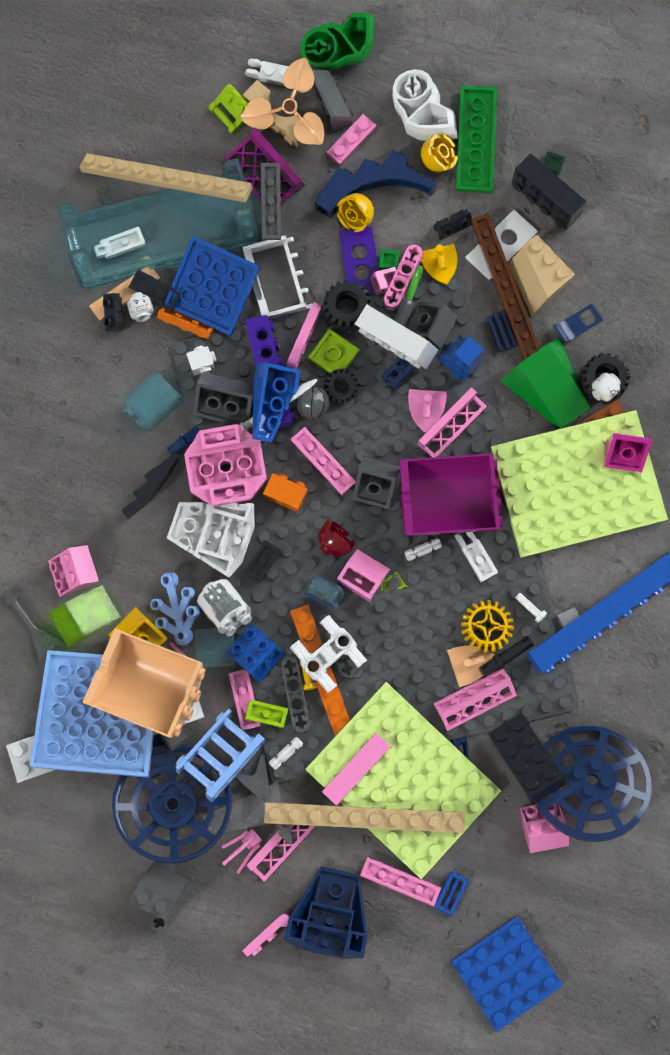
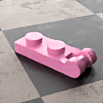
[242,913,290,957]

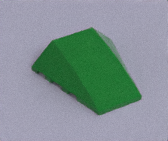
[500,338,590,429]

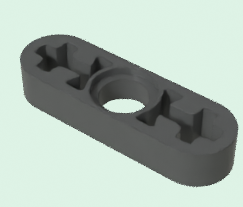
[326,624,357,679]

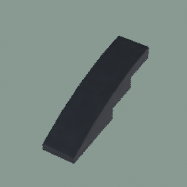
[122,454,179,519]

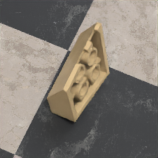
[508,235,575,317]

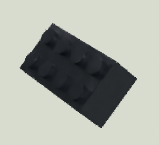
[512,153,586,230]
[488,713,566,805]

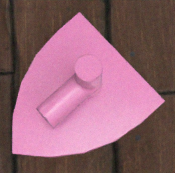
[408,389,447,433]

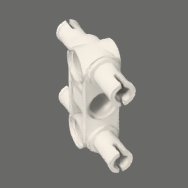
[290,615,367,693]

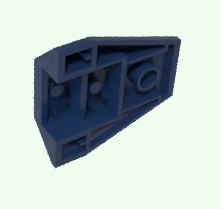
[284,866,368,959]

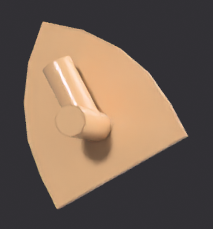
[447,646,495,687]

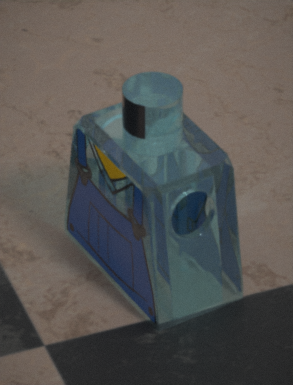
[304,575,345,610]

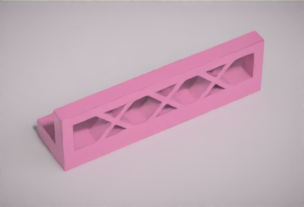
[418,387,487,458]
[433,668,517,731]
[246,824,315,882]

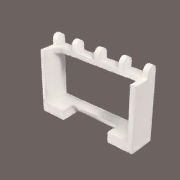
[242,235,312,320]

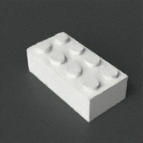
[355,305,438,369]

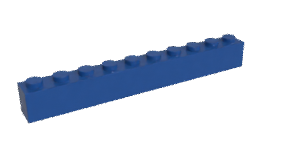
[526,552,670,674]

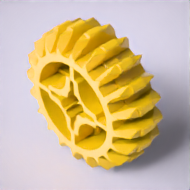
[461,600,514,653]

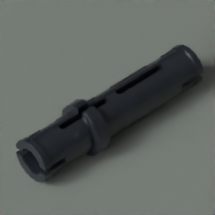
[478,636,534,678]

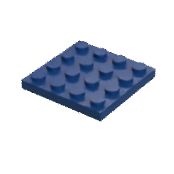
[164,236,261,336]
[451,916,563,1032]

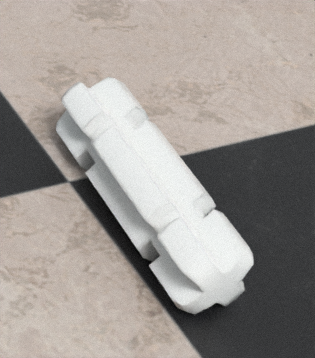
[405,538,442,561]
[269,737,303,770]

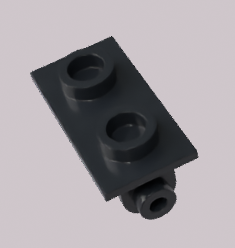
[433,209,472,240]
[103,293,124,332]

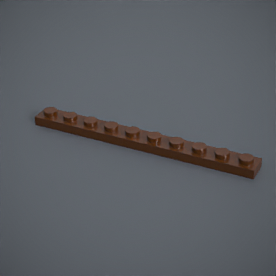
[471,213,540,361]

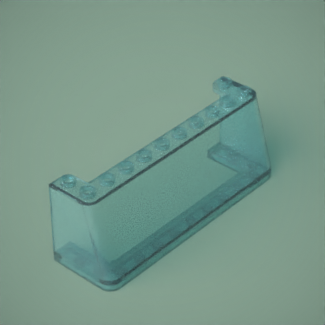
[57,158,260,290]

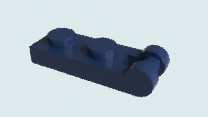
[381,357,416,390]

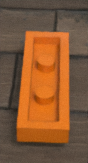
[157,307,215,339]

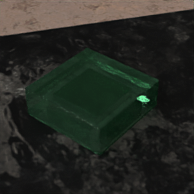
[544,151,565,176]

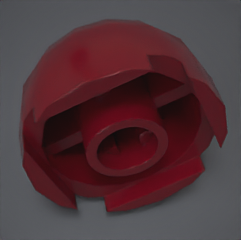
[318,519,356,557]

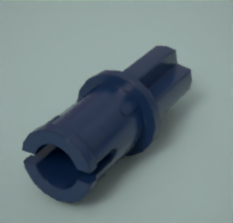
[167,426,201,455]

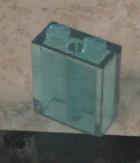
[122,370,183,431]

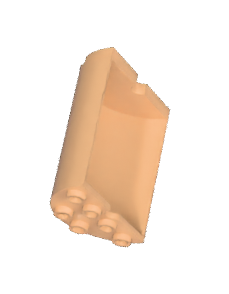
[82,629,206,738]

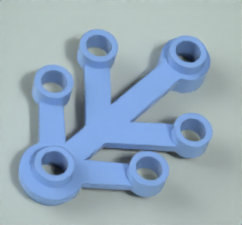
[150,573,200,646]

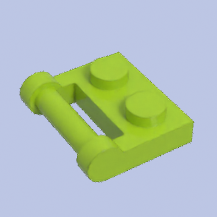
[208,84,248,135]

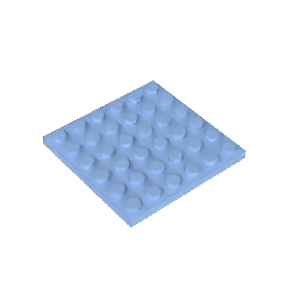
[30,650,155,778]

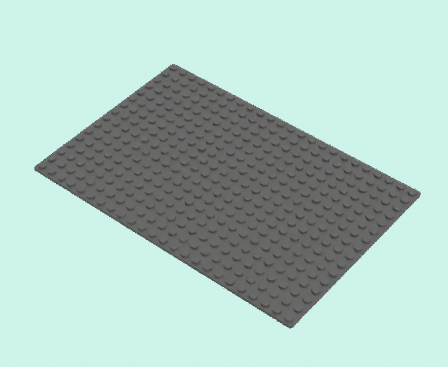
[171,276,576,783]

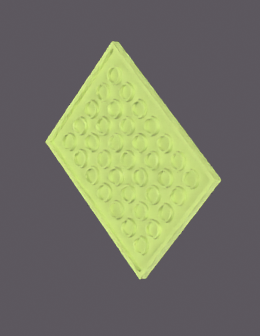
[490,410,668,558]
[305,682,501,879]

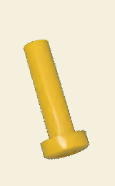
[299,659,317,691]

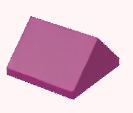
[604,433,652,472]

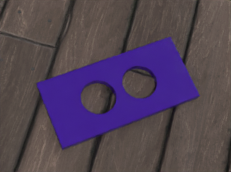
[339,227,379,296]

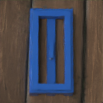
[434,871,469,916]

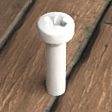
[515,593,547,623]

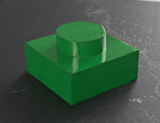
[379,249,399,270]

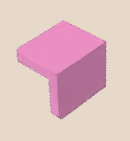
[370,267,396,296]

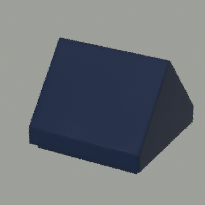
[450,738,469,758]

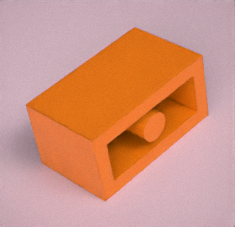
[263,473,308,513]

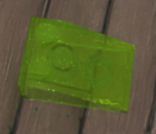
[48,585,121,648]

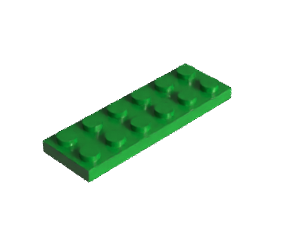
[456,86,497,193]

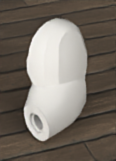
[392,69,458,141]

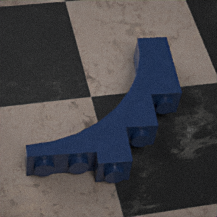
[315,150,436,219]

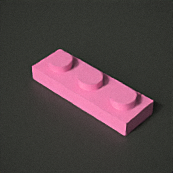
[326,114,377,166]
[228,669,261,731]

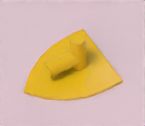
[421,244,458,285]

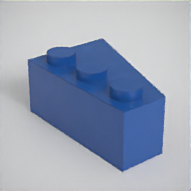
[436,336,484,381]

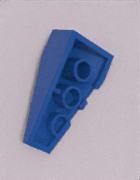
[252,362,301,442]

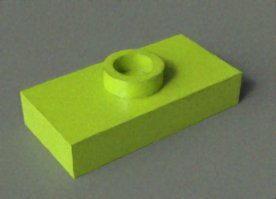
[245,700,288,728]

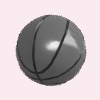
[296,386,330,420]

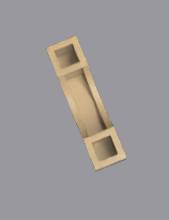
[242,80,302,148]

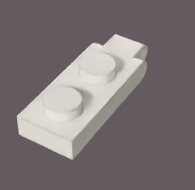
[94,227,146,259]

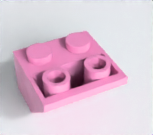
[48,545,99,597]
[337,549,390,602]
[520,802,569,853]

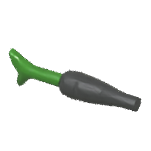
[395,266,423,327]

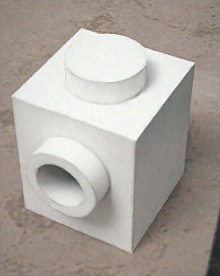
[186,346,217,376]

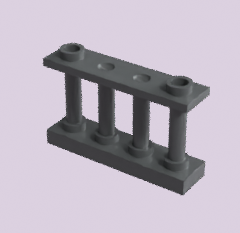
[261,163,281,248]

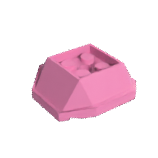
[184,424,267,507]

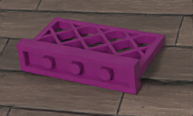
[224,127,305,204]

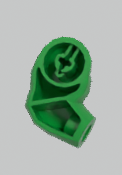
[300,13,375,72]

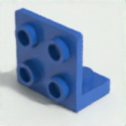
[226,624,285,683]

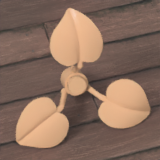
[240,58,324,145]

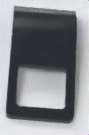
[128,269,180,311]

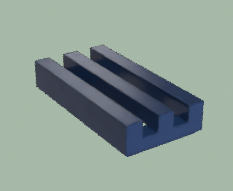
[486,311,517,352]

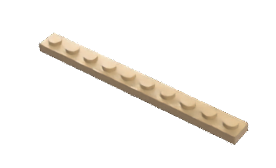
[79,153,253,202]
[264,802,465,833]

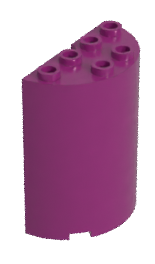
[400,453,503,536]

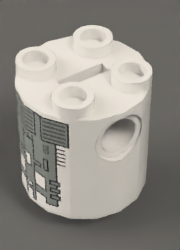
[197,579,252,637]

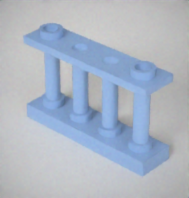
[176,709,265,802]

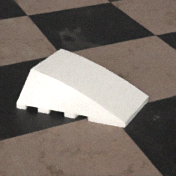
[167,502,255,577]

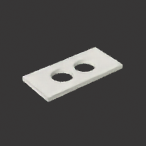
[465,210,538,280]

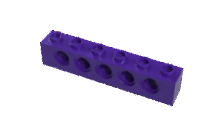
[245,315,296,430]

